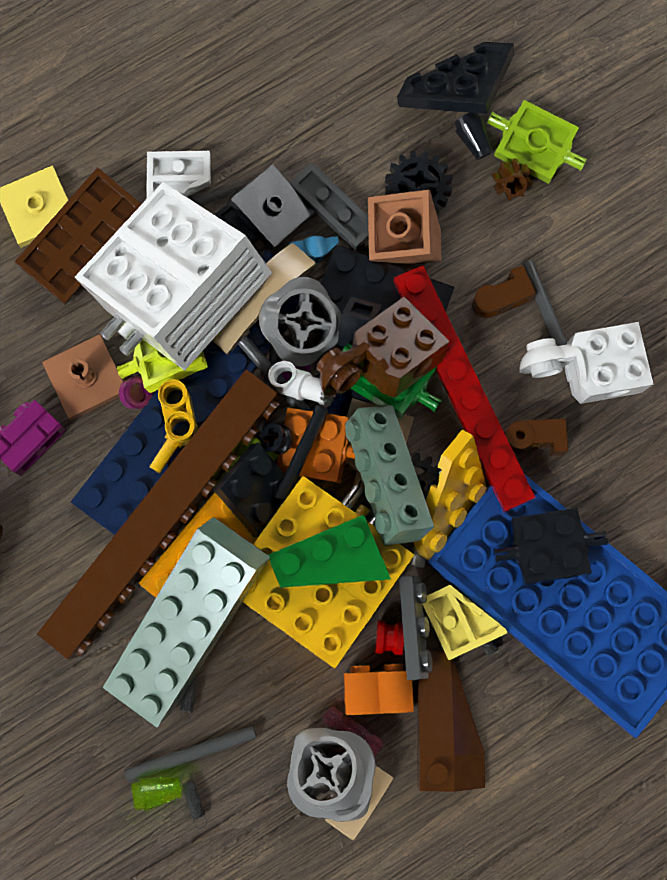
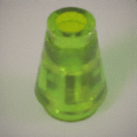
[131,777,182,812]

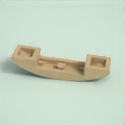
[212,243,316,355]

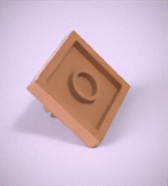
[42,334,123,421]

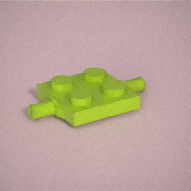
[487,100,587,184]

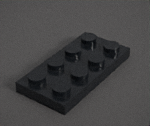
[314,245,455,314]

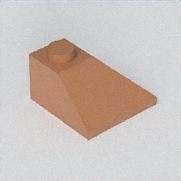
[368,190,442,264]

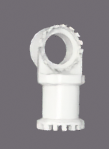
[268,361,336,408]

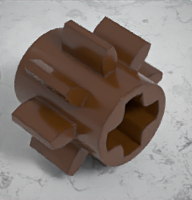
[492,158,533,200]

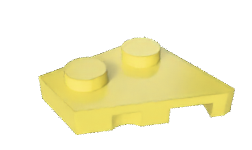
[423,585,508,660]

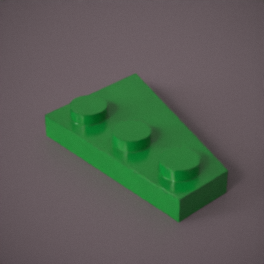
[268,515,391,588]

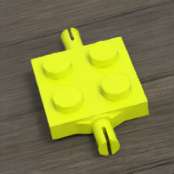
[117,332,221,393]

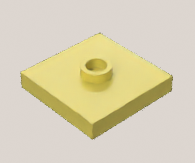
[0,165,68,248]

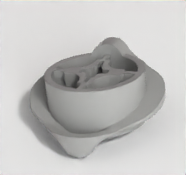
[259,277,342,366]
[287,728,376,822]

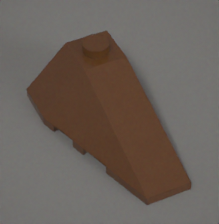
[417,650,485,792]

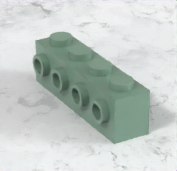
[345,406,434,546]

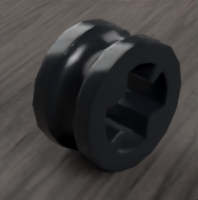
[260,423,293,454]

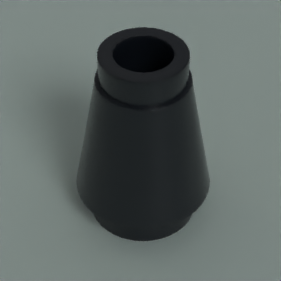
[454,113,493,160]

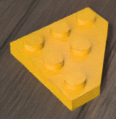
[414,430,486,561]

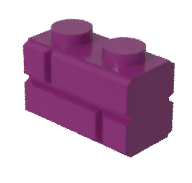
[0,399,67,476]

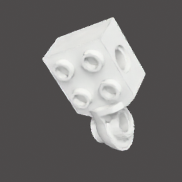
[520,322,653,404]

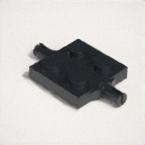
[493,508,608,585]

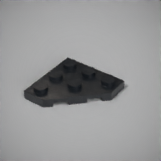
[397,42,515,114]

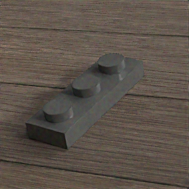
[290,162,369,251]
[399,576,432,680]

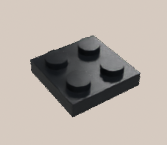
[213,442,295,537]

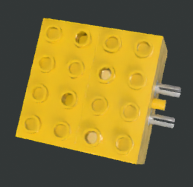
[243,476,414,669]

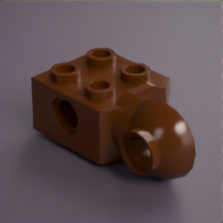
[317,297,449,397]

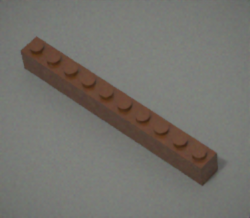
[37,369,280,659]

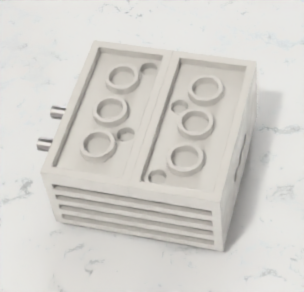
[75,182,272,371]

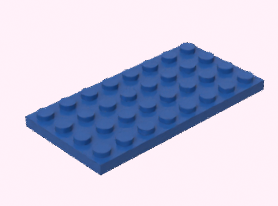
[427,474,667,738]

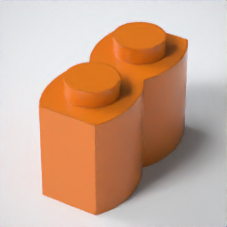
[343,664,414,715]

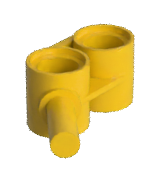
[149,379,198,474]

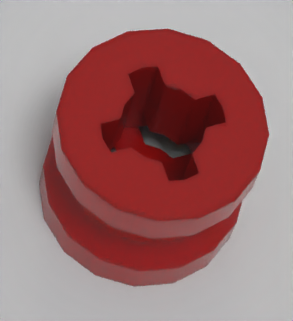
[375,620,404,655]

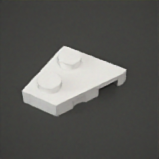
[147,151,211,198]

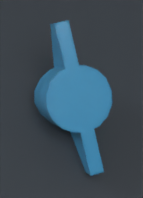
[288,236,339,264]

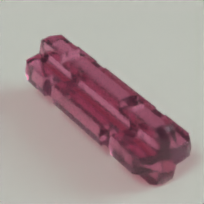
[322,706,384,757]

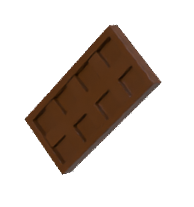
[14,167,142,305]

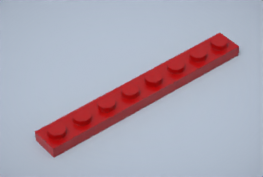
[393,265,536,512]

